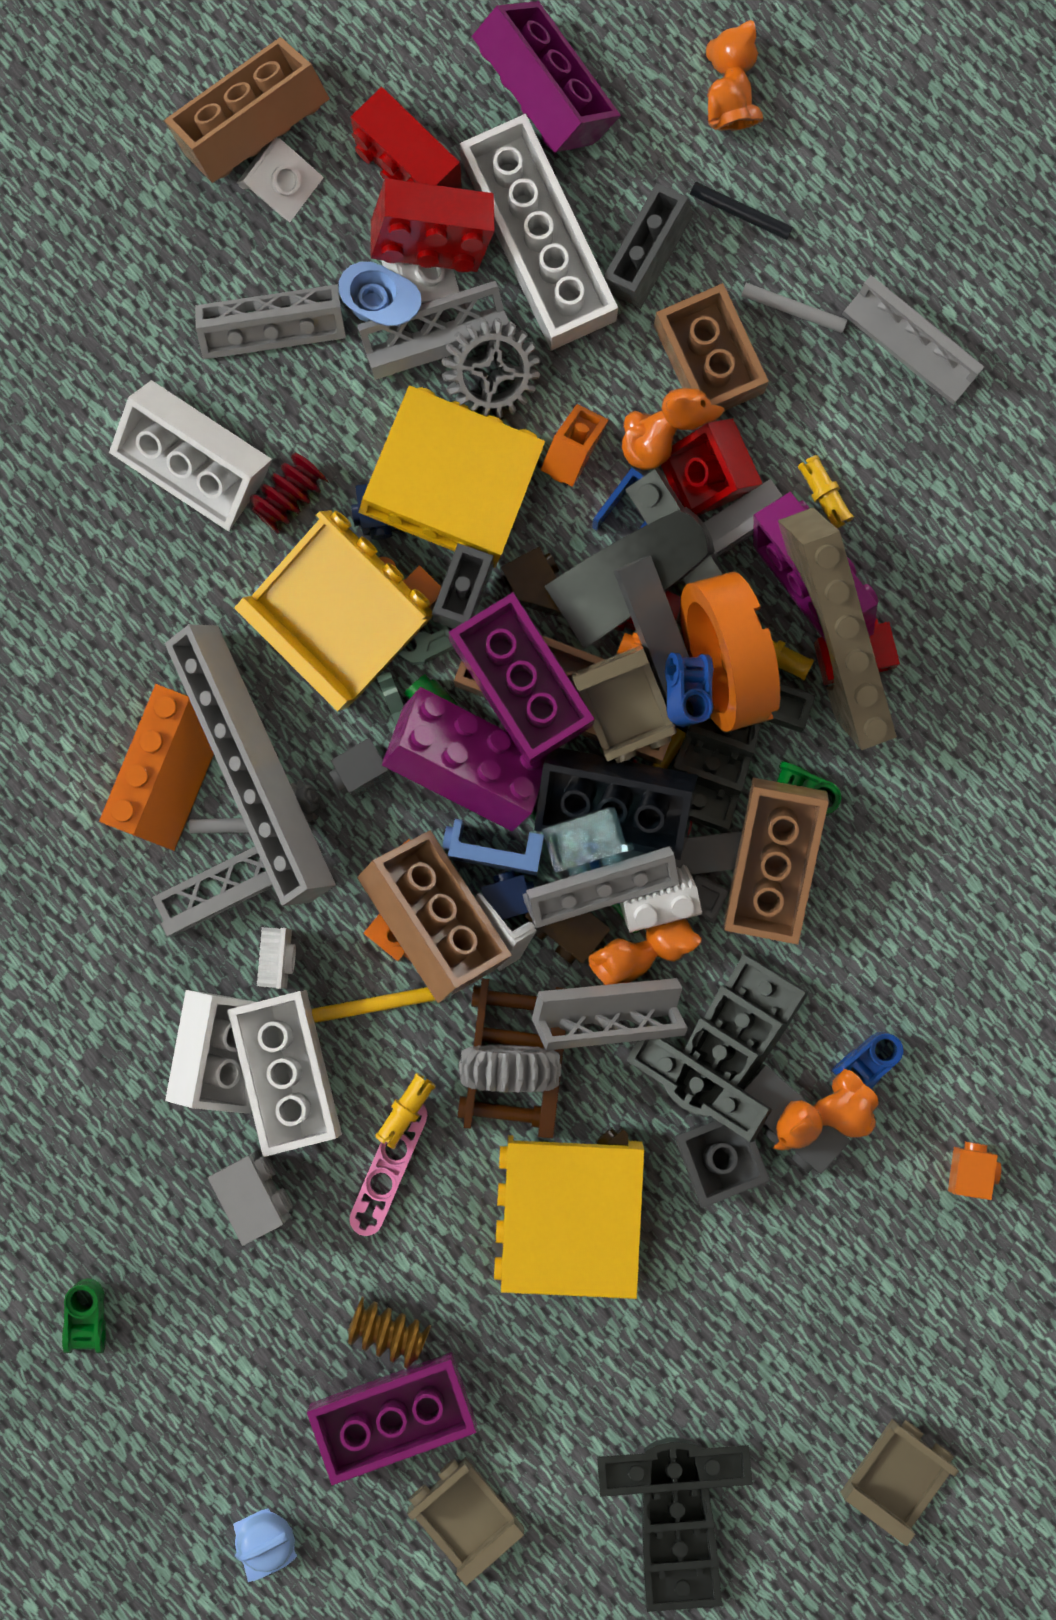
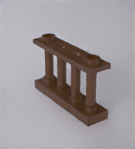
[457,978,568,1139]

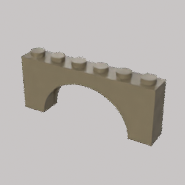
[778,508,897,750]

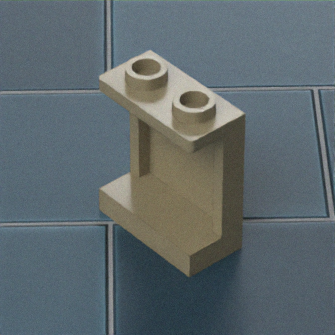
[572,645,677,763]
[840,1419,959,1546]
[407,1457,524,1586]

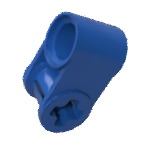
[665,653,714,727]
[831,1032,904,1089]

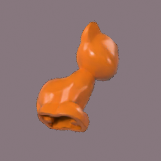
[706,20,763,131]
[621,388,725,470]
[588,919,702,985]
[773,1069,879,1151]

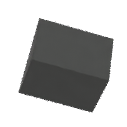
[674,1118,770,1208]

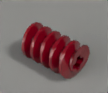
[250,453,329,535]

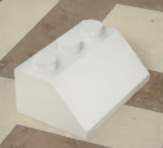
[165,990,257,1114]

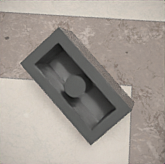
[432,543,494,629]
[329,738,392,799]

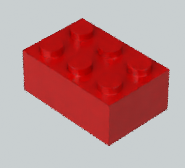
[350,86,462,189]
[371,178,495,272]

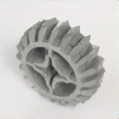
[442,318,540,418]
[459,1045,561,1093]

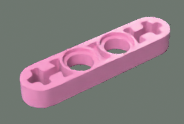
[349,1104,428,1236]

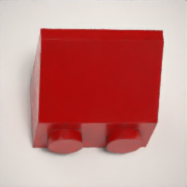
[661,418,763,516]

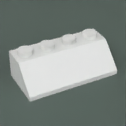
[109,380,272,531]
[228,990,342,1157]

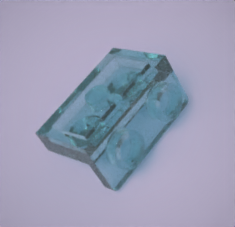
[542,807,634,877]

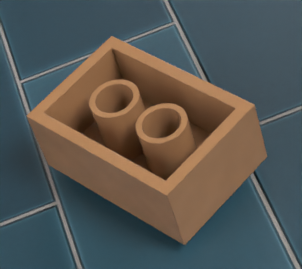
[654,283,769,411]

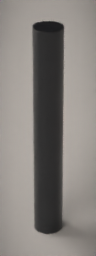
[690,182,793,240]

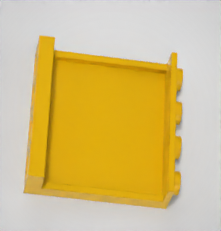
[358,385,545,568]
[234,510,433,712]
[494,1135,644,1299]

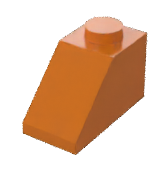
[540,404,609,487]

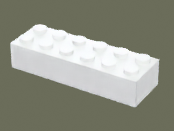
[460,114,618,351]

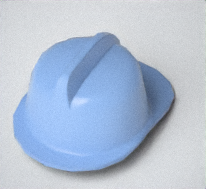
[339,261,421,326]
[233,1508,297,1582]

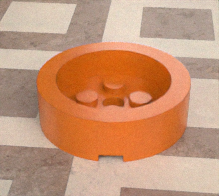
[680,572,780,732]

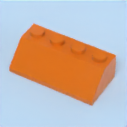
[99,684,214,851]

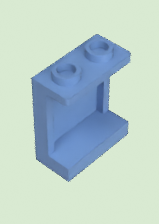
[442,819,544,876]

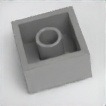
[207,1151,293,1246]

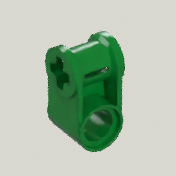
[776,761,842,816]
[62,1278,106,1353]

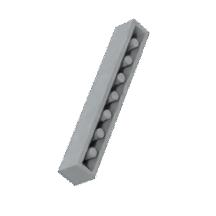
[164,624,336,906]

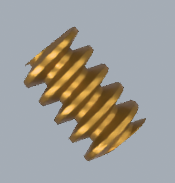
[348,1296,431,1369]

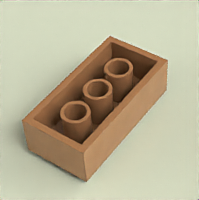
[164,37,330,183]
[724,777,829,945]
[357,830,512,1003]

